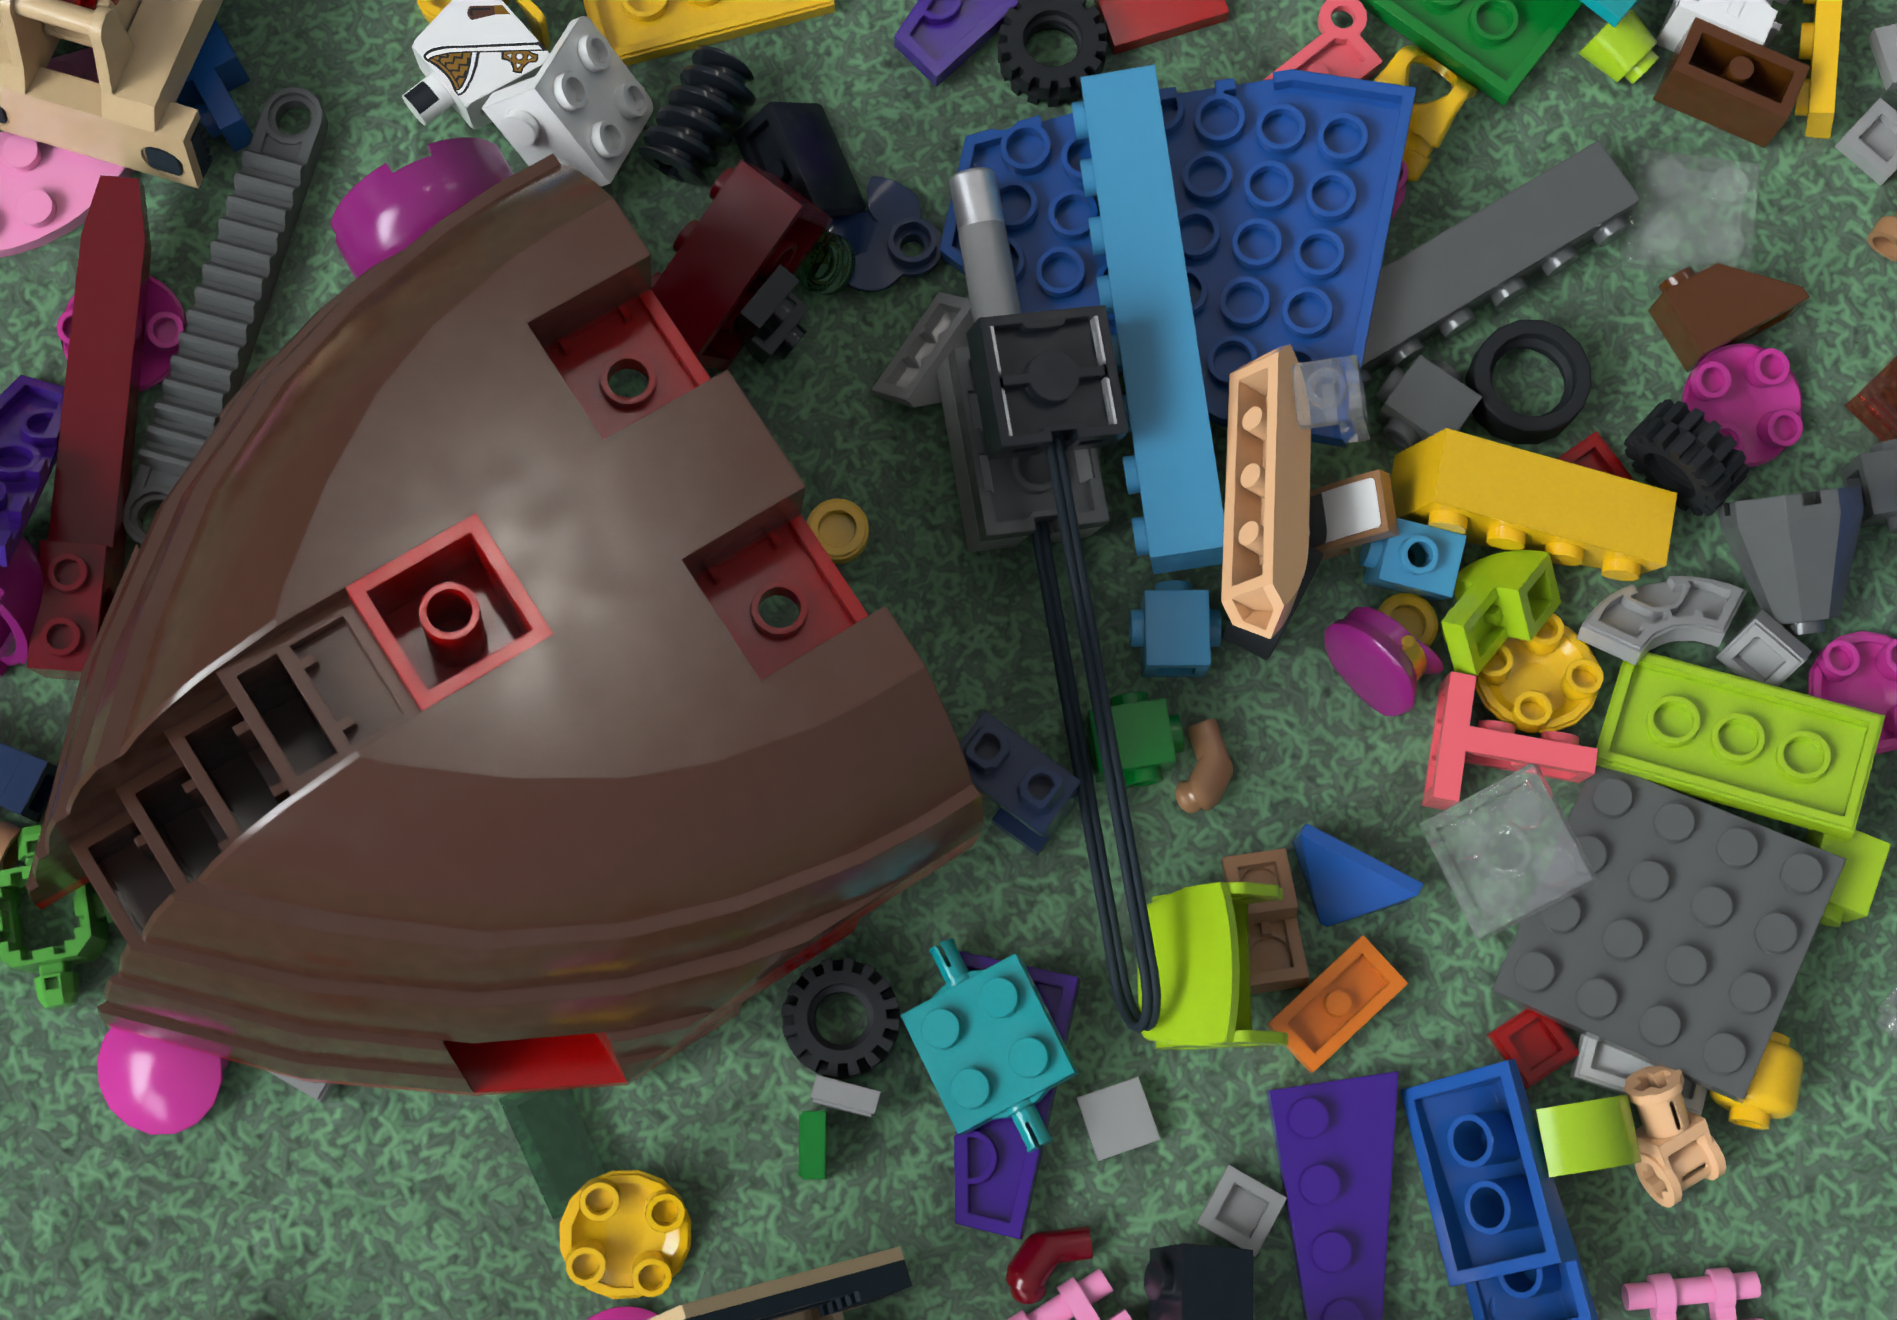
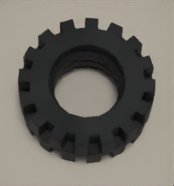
[998,0,1107,107]

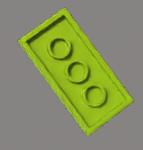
[1596,652,1885,841]

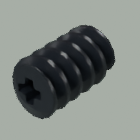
[638,45,756,188]

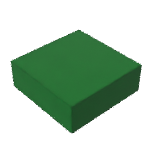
[798,1111,828,1180]

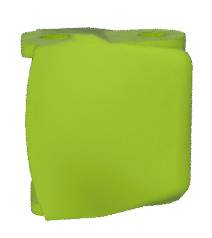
[1137,882,1288,1050]

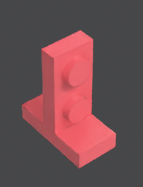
[1422,671,1598,810]

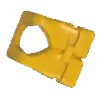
[1373,45,1477,182]

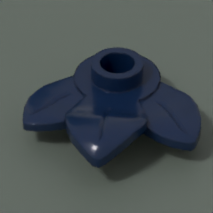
[825,176,942,292]

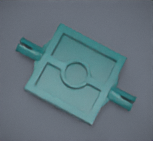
[900,938,1080,1153]

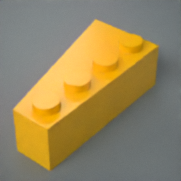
[1391,428,1678,581]

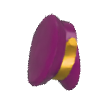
[1324,606,1443,716]

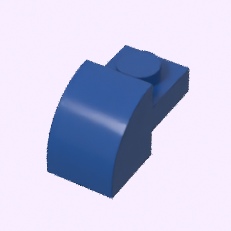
[177,19,253,152]

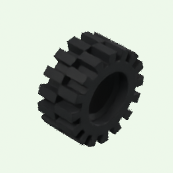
[1624,399,1749,516]
[781,957,900,1079]

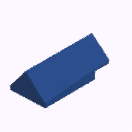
[1400,1059,1599,1320]

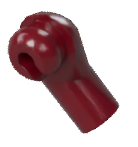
[1006,1226,1093,1304]

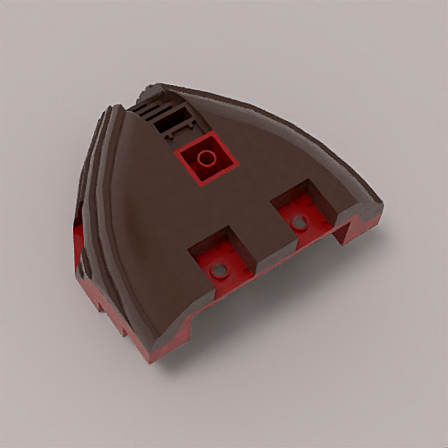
[26,153,984,1096]

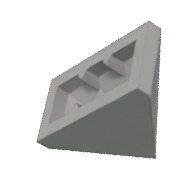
[871,292,973,408]

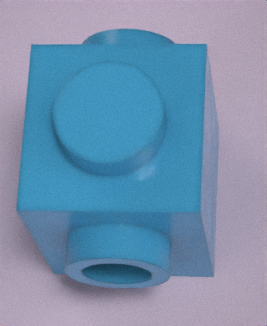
[1359,517,1467,601]
[1129,580,1221,677]

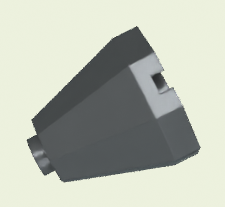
[1718,485,1864,635]

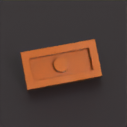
[1265,935,1408,1073]

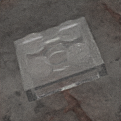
[1622,148,1760,276]
[1419,763,1599,941]

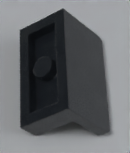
[733,101,866,215]

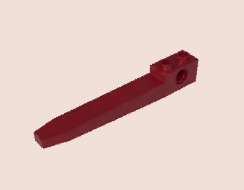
[27,175,152,680]

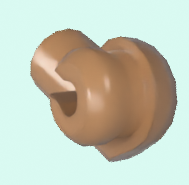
[1175,719,1233,814]

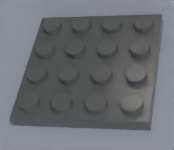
[1491,766,1846,1104]

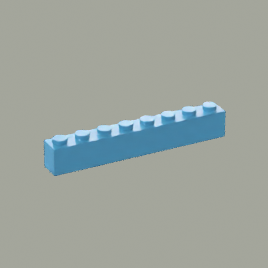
[1071,65,1224,574]

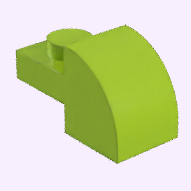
[1441,550,1561,676]
[1536,1094,1642,1178]

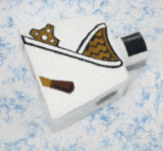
[402,0,550,129]

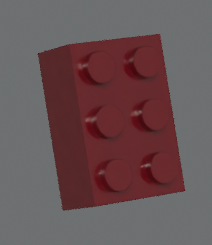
[651,160,833,370]

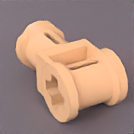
[1624,1066,1727,1208]

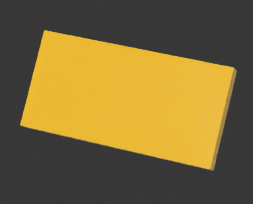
[583,0,835,66]

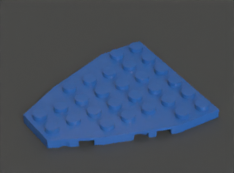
[939,69,1416,448]

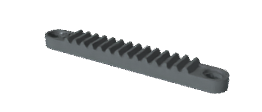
[123,87,328,546]

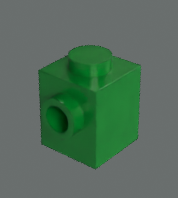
[1085,692,1184,788]

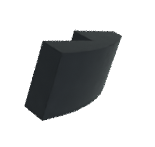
[737,264,810,365]

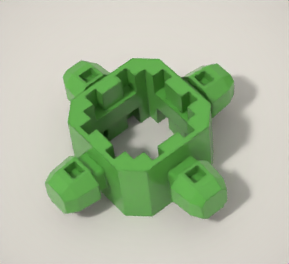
[0,824,115,1010]

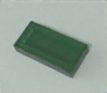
[499,1089,608,1220]

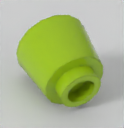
[1578,10,1659,84]

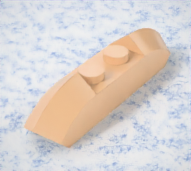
[1221,344,1311,639]

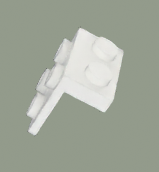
[482,16,653,187]

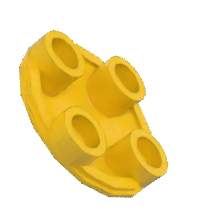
[1475,613,1604,733]
[560,1170,691,1299]

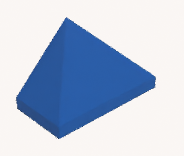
[1292,823,1424,927]

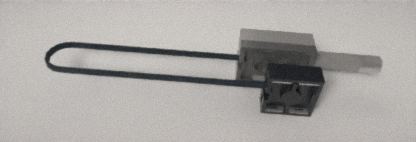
[937,167,1161,1033]

